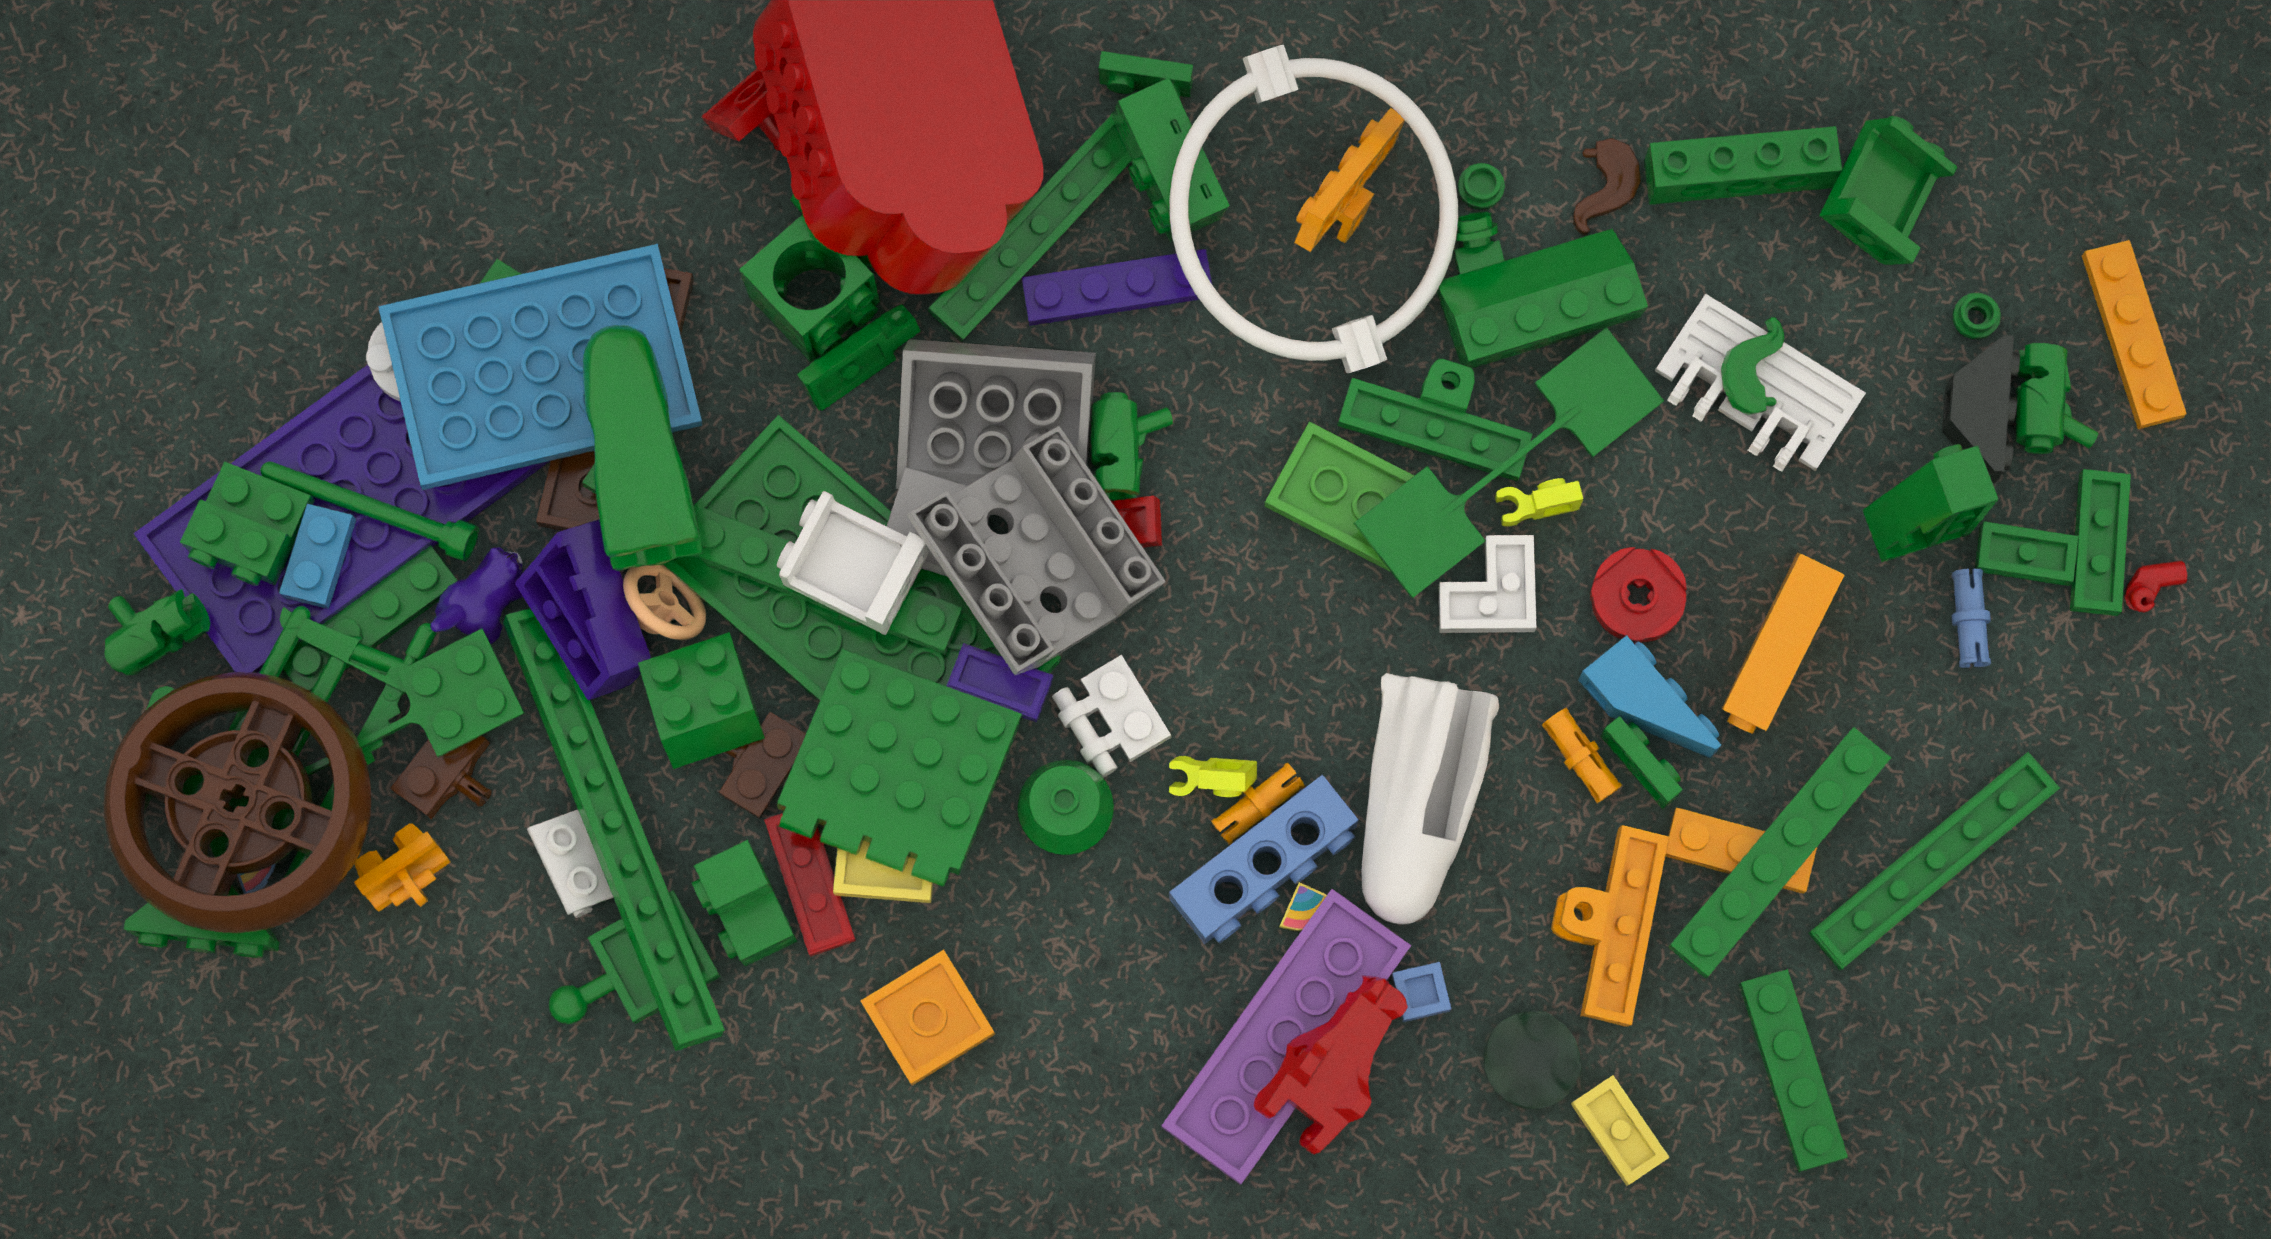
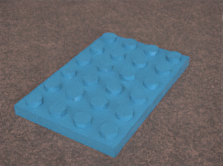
[378,244,702,490]

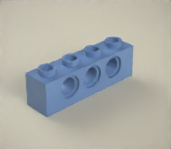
[1169,775,1358,944]

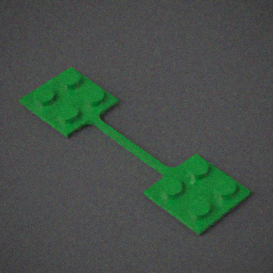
[1353,327,1664,598]
[183,629,525,857]

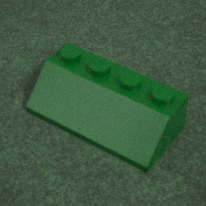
[1437,229,1648,368]

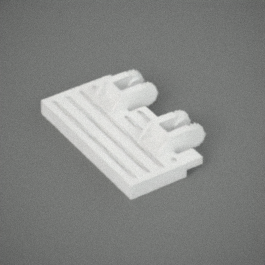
[1655,294,1866,472]

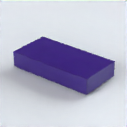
[947,643,1054,722]

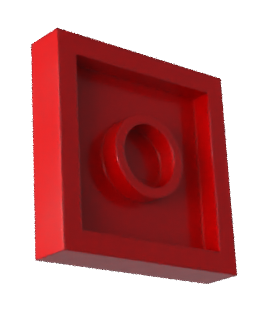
[701,69,780,151]

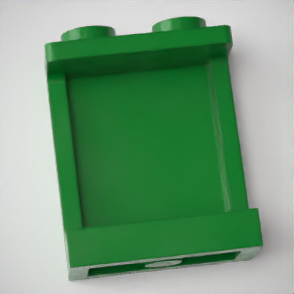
[1819,116,1957,265]

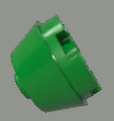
[1018,760,1114,855]

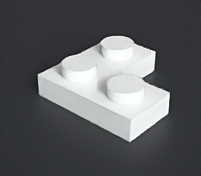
[1438,535,1536,633]

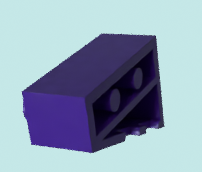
[515,519,651,701]

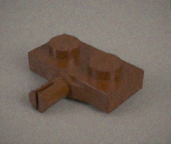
[719,712,806,819]
[390,736,492,820]

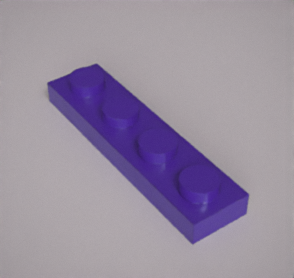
[1022,249,1212,326]

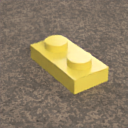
[1571,1075,1670,1186]

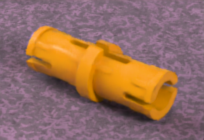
[1542,707,1622,804]
[1211,763,1306,846]

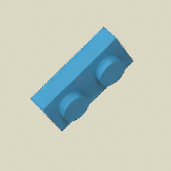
[279,504,356,609]

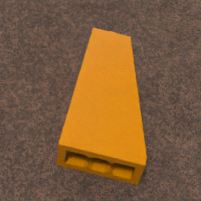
[1722,552,1844,734]

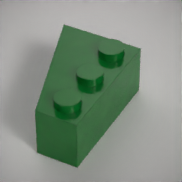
[1862,444,1998,562]

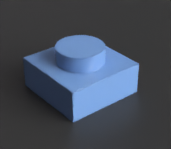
[1391,962,1451,1022]

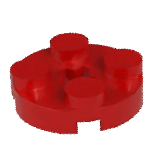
[1590,547,1687,644]

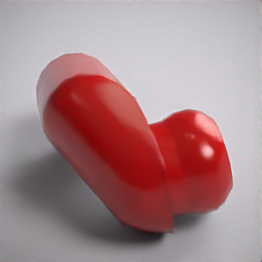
[2124,560,2187,612]

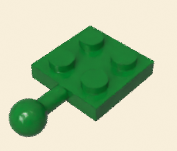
[549,890,721,1024]

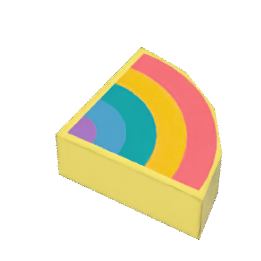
[1279,882,1327,932]

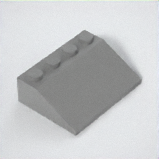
[896,339,1096,489]

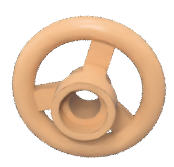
[623,564,706,640]

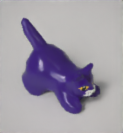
[430,547,523,644]

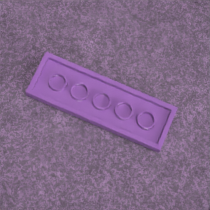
[1161,889,1411,1185]

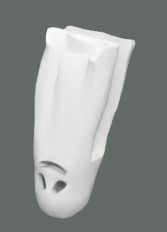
[1362,673,1499,924]

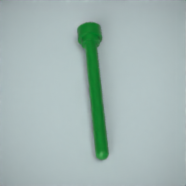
[260,462,479,562]

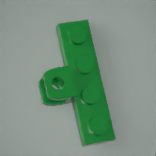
[1337,358,1533,482]

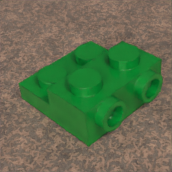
[180,461,315,586]

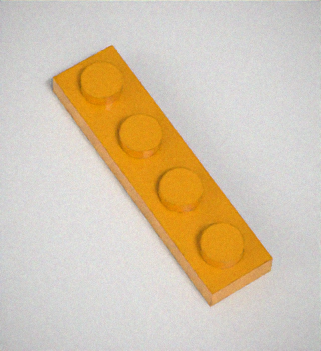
[2082,240,2187,429]

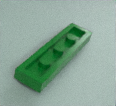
[283,545,457,691]
[1739,969,1848,1172]

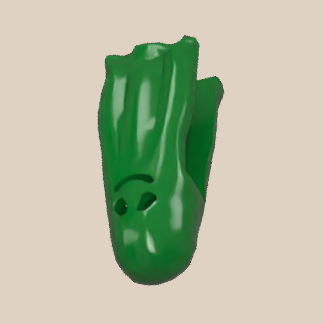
[583,325,703,571]

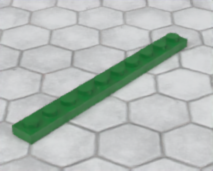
[503,609,725,1051]

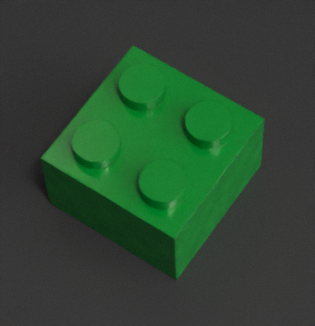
[638,632,765,769]

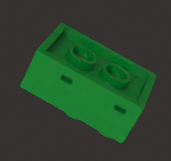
[1112,78,1229,242]

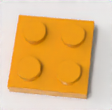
[861,950,995,1086]

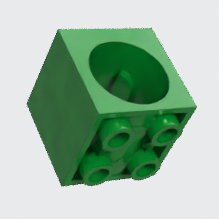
[739,214,880,363]

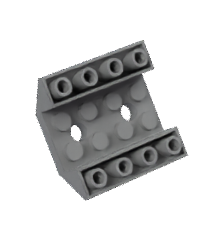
[907,426,1166,675]

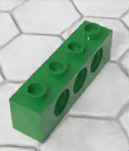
[1644,126,1842,205]

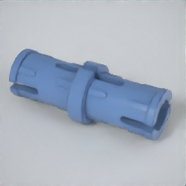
[1951,569,1991,668]

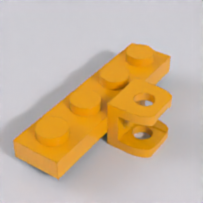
[1294,108,1405,252]
[1551,825,1669,1027]

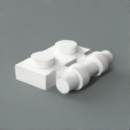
[1052,655,1171,777]

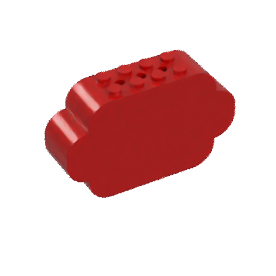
[753,0,1044,294]

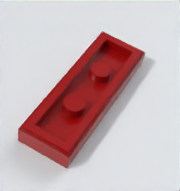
[764,813,856,957]

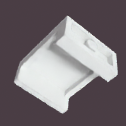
[777,491,930,635]

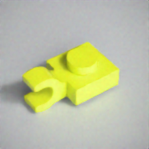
[1495,478,1583,527]
[1169,756,1257,797]

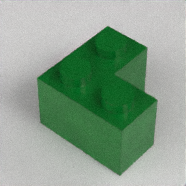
[692,840,797,966]

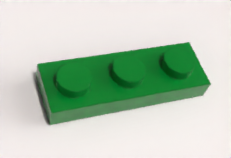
[2070,469,2131,616]

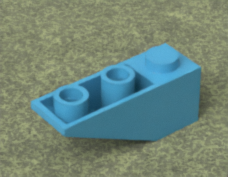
[1578,635,1721,758]

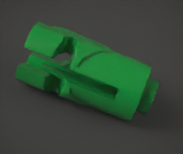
[2015,343,2098,454]
[1091,392,1173,501]
[104,589,210,675]

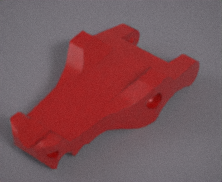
[1254,975,1408,1154]

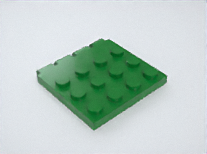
[777,649,1022,887]

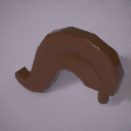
[1573,138,1641,236]

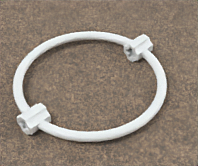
[1169,44,1458,373]

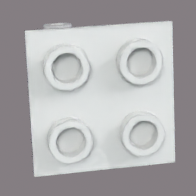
[527,809,613,918]

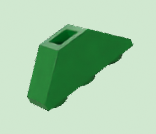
[124,884,280,958]

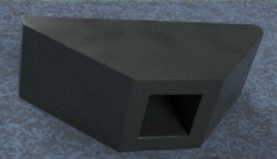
[1942,335,2020,483]

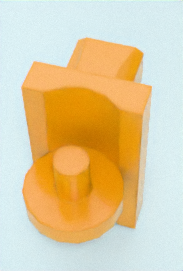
[354,823,451,912]

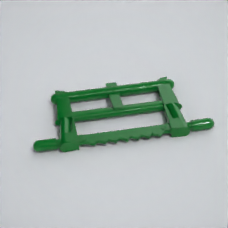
[191,606,436,879]

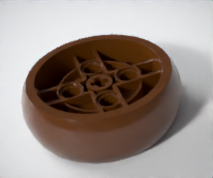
[104,672,372,933]

